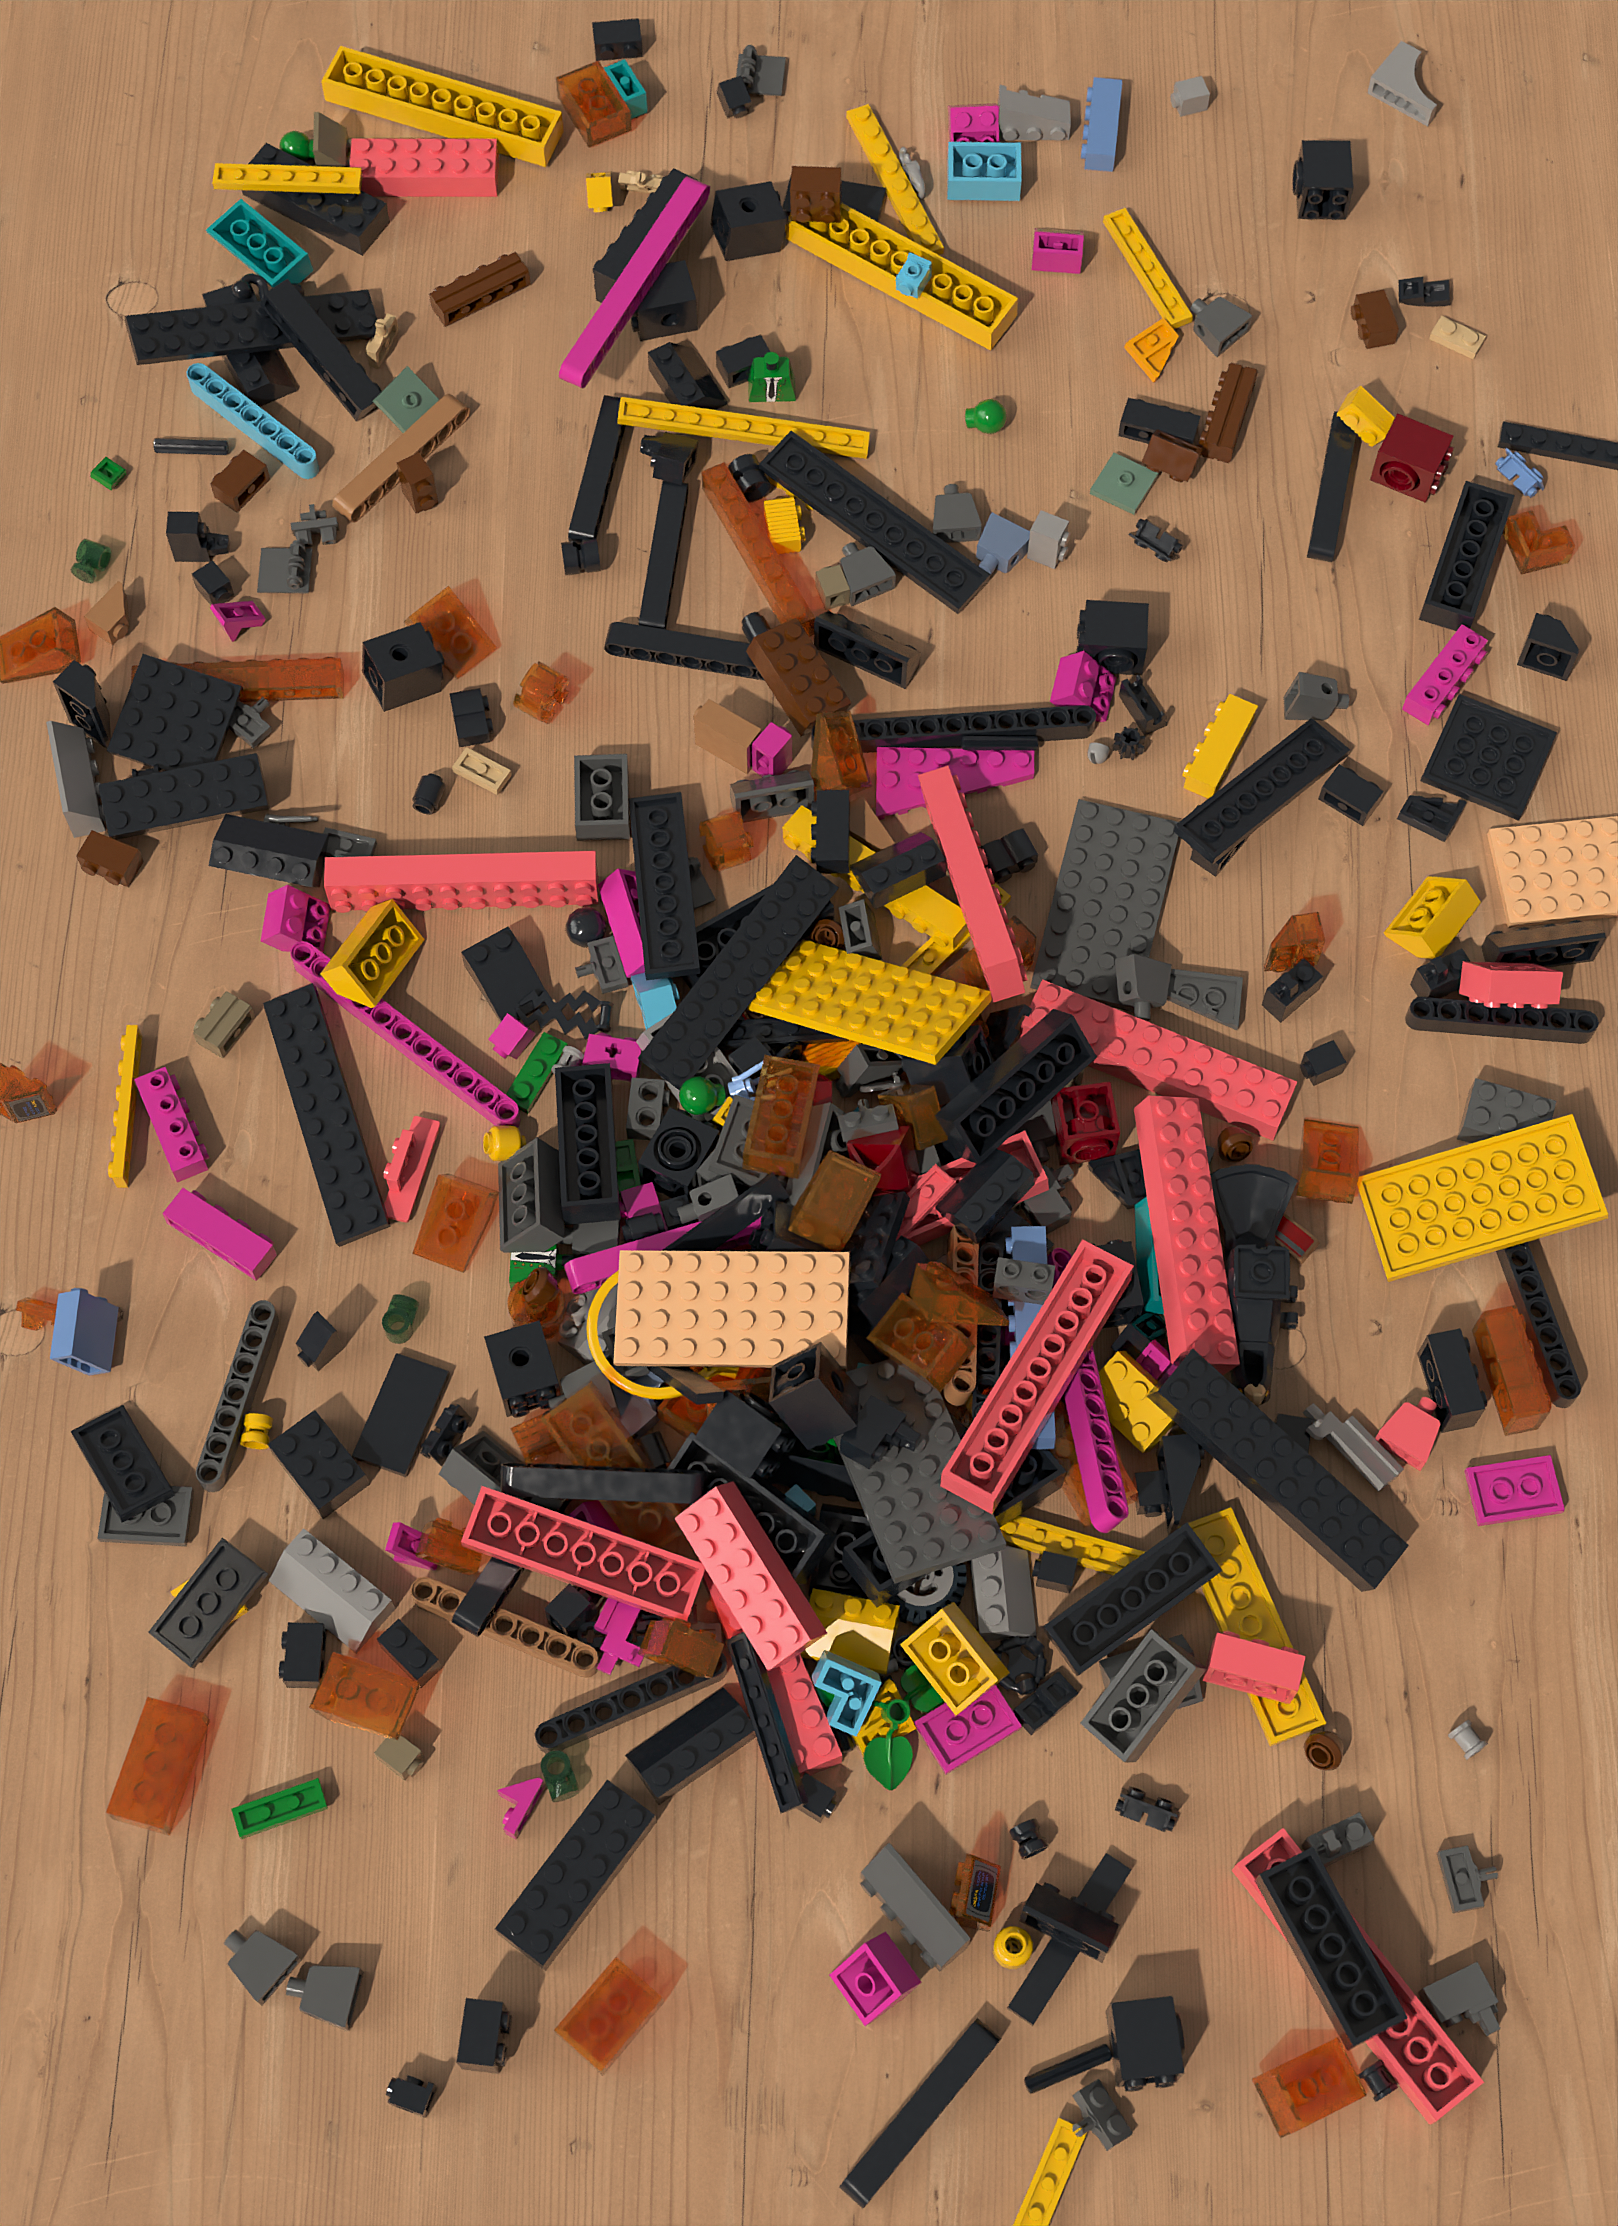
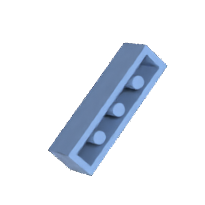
[1081,77,1122,172]

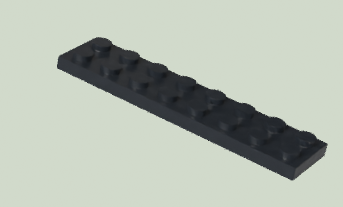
[1173,718,1350,865]
[629,792,701,981]

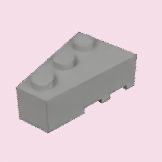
[998,85,1071,141]

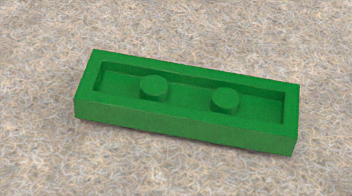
[506,1032,568,1114]
[231,1778,328,1839]

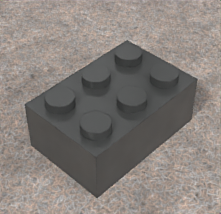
[574,754,630,841]
[1457,1078,1556,1143]

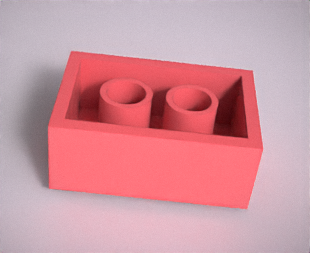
[1459,961,1563,1009]
[1202,1631,1306,1704]

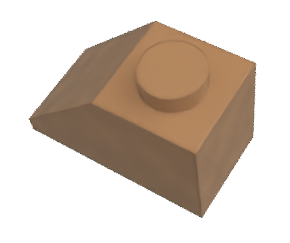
[84,581,129,646]

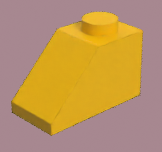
[586,172,613,212]

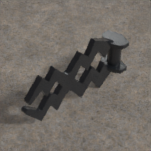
[516,990,614,1040]

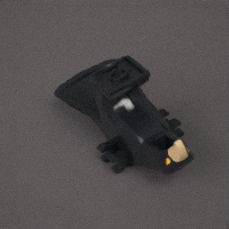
[1210,1164,1298,1406]

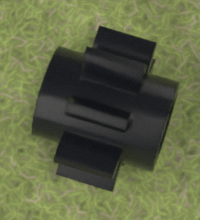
[1113,726,1146,760]

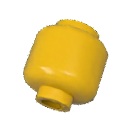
[483,1125,526,1161]
[993,1926,1033,1969]

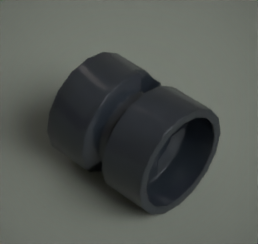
[727,454,771,503]
[561,538,601,576]

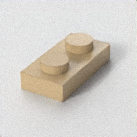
[1429,316,1486,360]
[452,747,512,795]

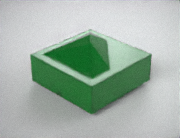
[90,457,127,490]

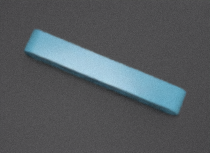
[186,363,319,479]

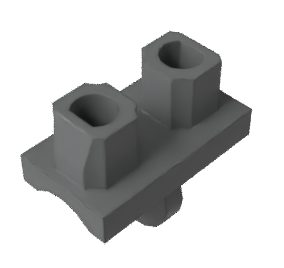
[290,504,340,548]

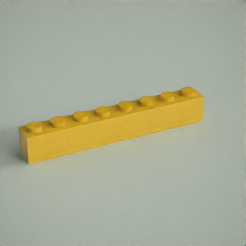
[782,805,969,950]

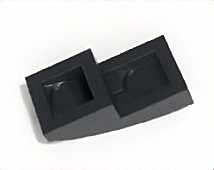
[1398,277,1451,307]
[1013,1671,1079,1736]

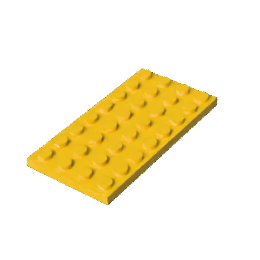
[747,940,992,1065]
[1355,1114,1608,1282]

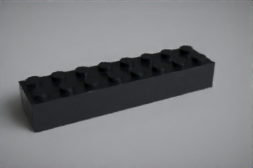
[842,1449,1066,1608]

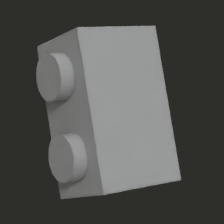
[1027,510,1071,569]

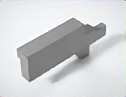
[1303,1403,1404,1491]

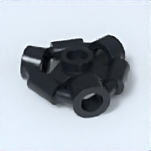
[992,1635,1048,1696]

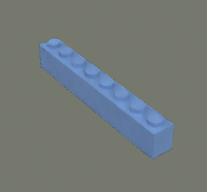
[1005,1226,1055,1449]

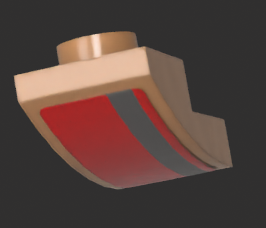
[1275,1213,1320,1264]

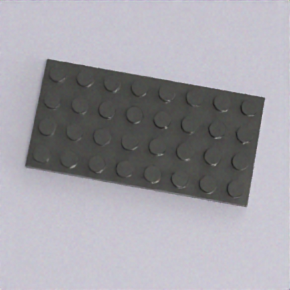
[1030,799,1178,1012]
[834,1350,1006,1584]

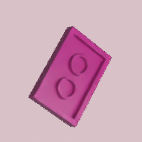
[1464,1455,1565,1526]
[914,1685,1022,1775]

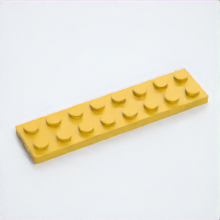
[1177,1507,1326,1747]

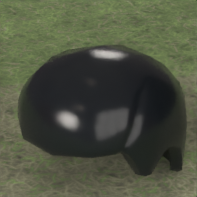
[565,907,607,948]

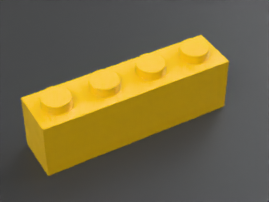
[1182,693,1258,799]

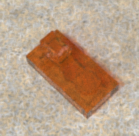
[16,1297,57,1331]

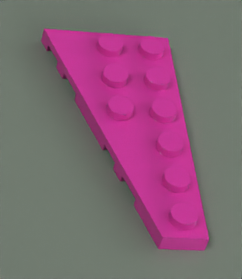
[876,747,1034,820]

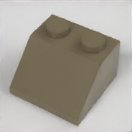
[313,112,352,167]

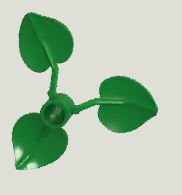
[815,1664,945,1791]

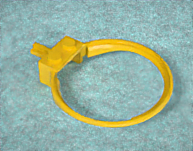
[587,1270,739,1399]

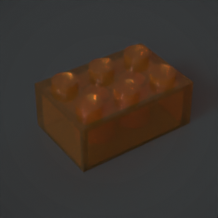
[556,60,632,148]
[867,1293,976,1392]
[554,1957,664,2076]

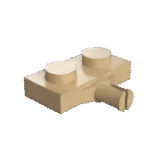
[618,171,663,194]
[365,313,399,369]

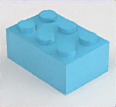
[947,142,1021,201]

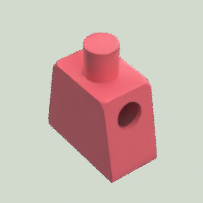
[1375,1397,1441,1471]

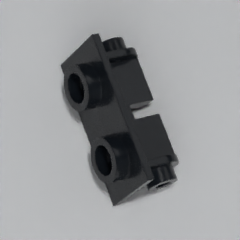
[1128,518,1183,562]
[420,1404,472,1466]
[1115,1787,1179,1832]

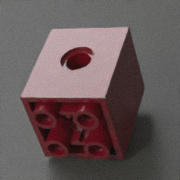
[1370,413,1455,503]
[1052,1082,1120,1165]

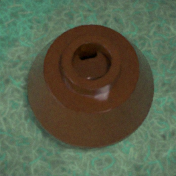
[810,919,845,950]
[1218,1127,1254,1162]
[522,1267,559,1304]
[1304,1731,1344,1771]

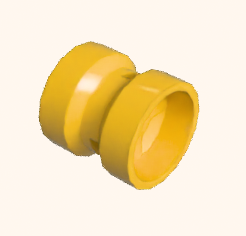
[240,1413,273,1450]

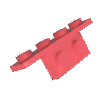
[384,1116,440,1223]

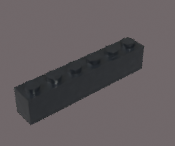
[260,279,382,422]

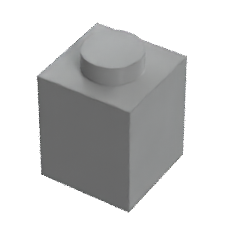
[1171,76,1210,117]

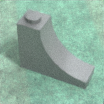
[1367,41,1437,127]

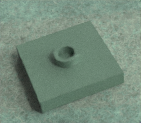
[373,366,439,433]
[1090,453,1158,515]

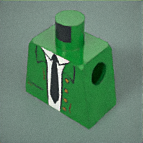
[748,352,796,402]
[509,1244,574,1292]

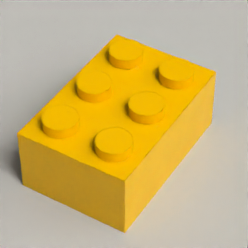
[1099,1351,1175,1453]

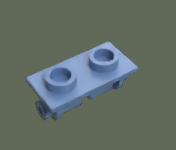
[1495,448,1544,498]

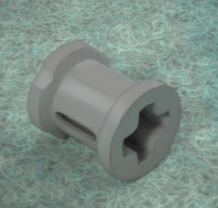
[551,1046,584,1074]
[1448,1720,1488,1760]

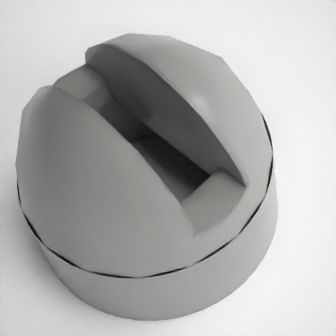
[1087,743,1110,764]

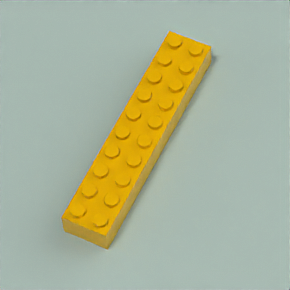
[321,46,564,167]
[785,203,1018,351]

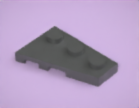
[1167,969,1243,1030]

